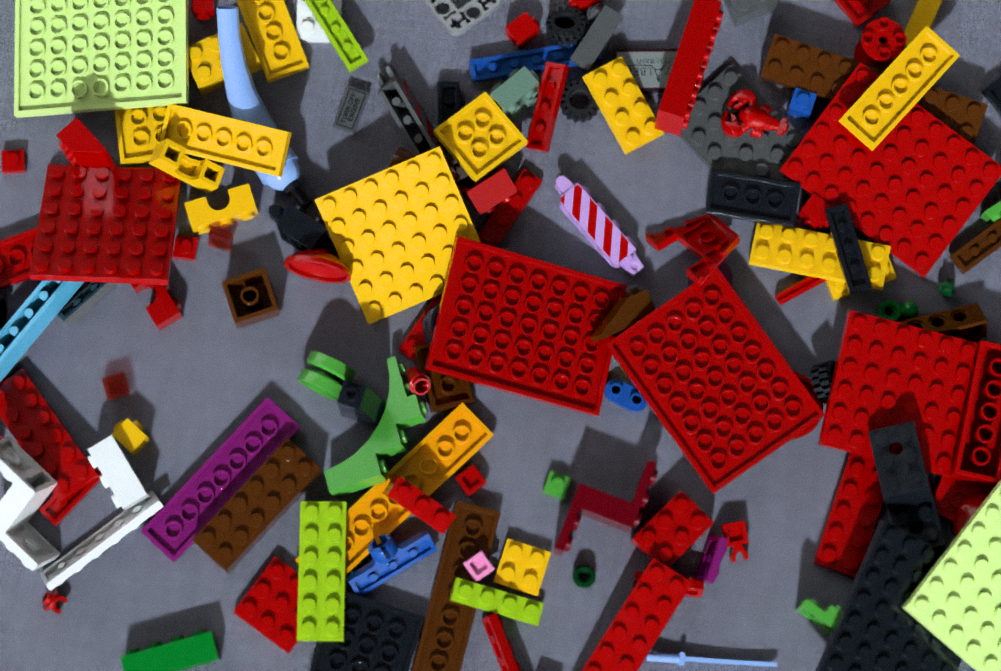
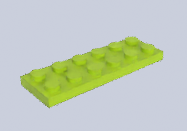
[297,501,347,642]

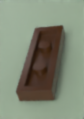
[949,218,1001,275]

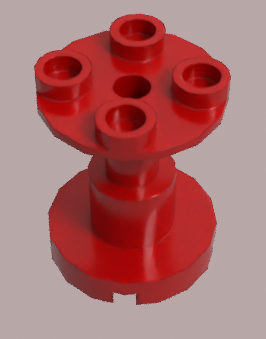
[854,17,907,70]

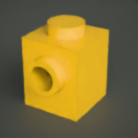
[111,418,150,456]

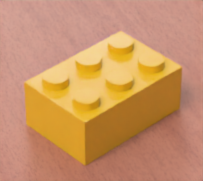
[188,23,262,96]

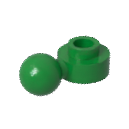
[877,300,919,321]

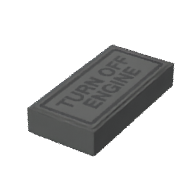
[333,85,370,134]

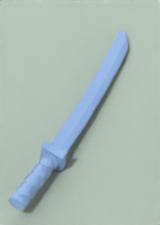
[646,652,777,667]

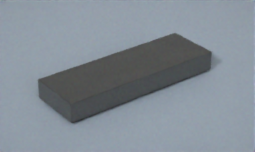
[570,5,624,72]

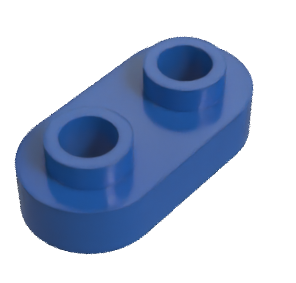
[604,379,647,413]

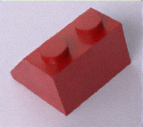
[458,166,518,215]

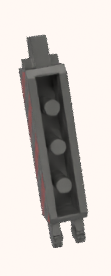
[375,65,449,158]

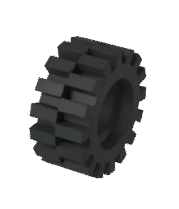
[546,6,586,48]
[560,80,599,123]
[810,360,836,404]

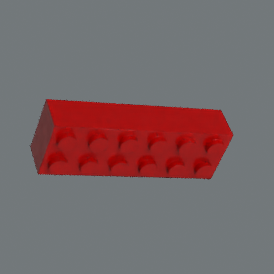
[654,0,724,136]
[950,340,1001,487]

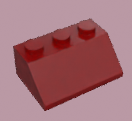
[56,117,116,169]

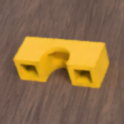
[149,138,225,193]
[184,183,259,234]

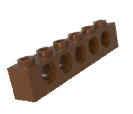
[899,303,987,341]

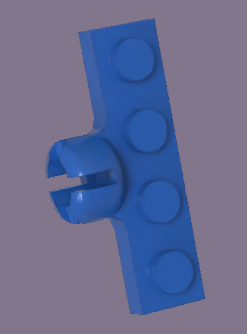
[346,529,437,596]

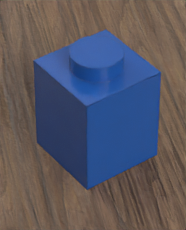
[786,87,817,121]

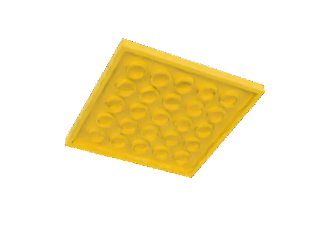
[314,146,481,325]

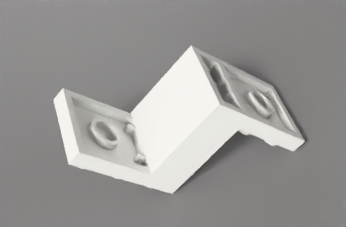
[0,436,60,571]

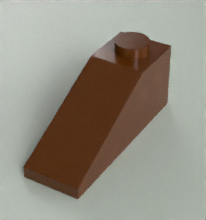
[590,287,656,342]

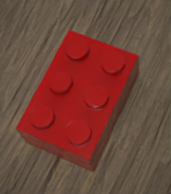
[631,490,714,568]

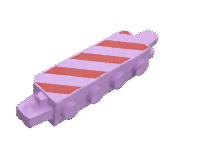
[555,175,644,276]

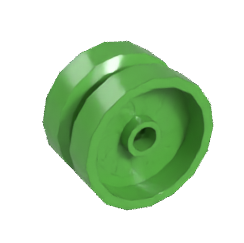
[297,351,356,401]

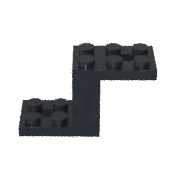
[868,421,946,549]

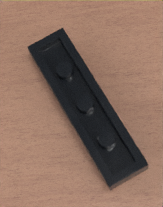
[824,204,872,295]

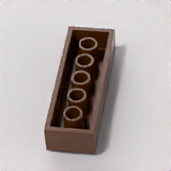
[192,438,323,574]

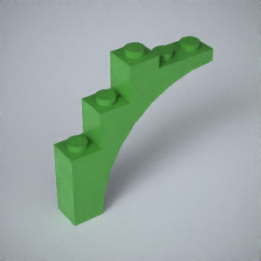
[324,356,428,498]

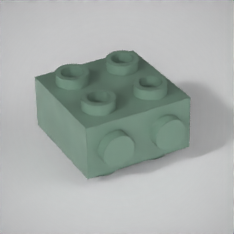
[490,66,539,121]

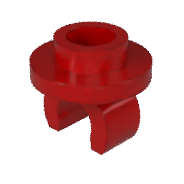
[42,588,68,614]

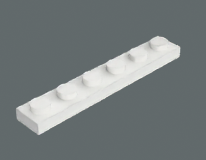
[40,490,164,591]

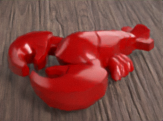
[721,89,789,138]

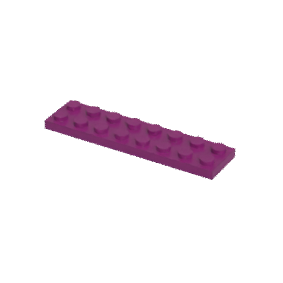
[140,397,301,563]

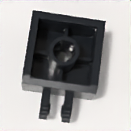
[268,204,330,251]

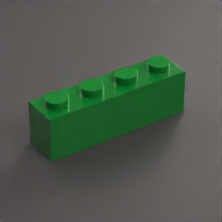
[120,629,221,671]

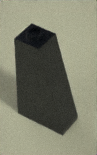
[337,380,386,427]

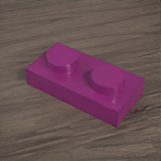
[695,536,728,584]

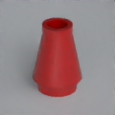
[406,367,431,395]

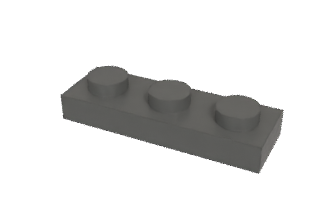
[57,282,118,327]

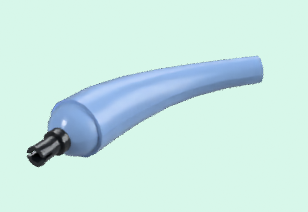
[216,6,313,209]

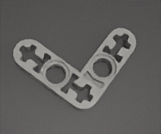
[423,0,501,36]

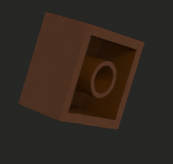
[221,267,281,329]

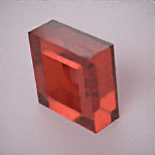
[208,226,233,252]
[102,372,131,401]

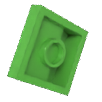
[796,598,842,635]

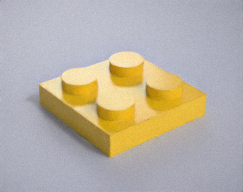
[493,538,551,597]

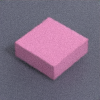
[463,550,495,583]

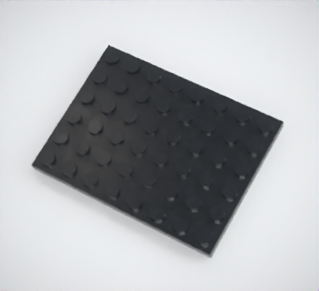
[815,520,962,671]

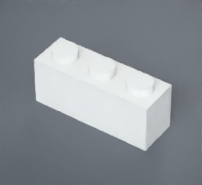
[87,435,149,511]

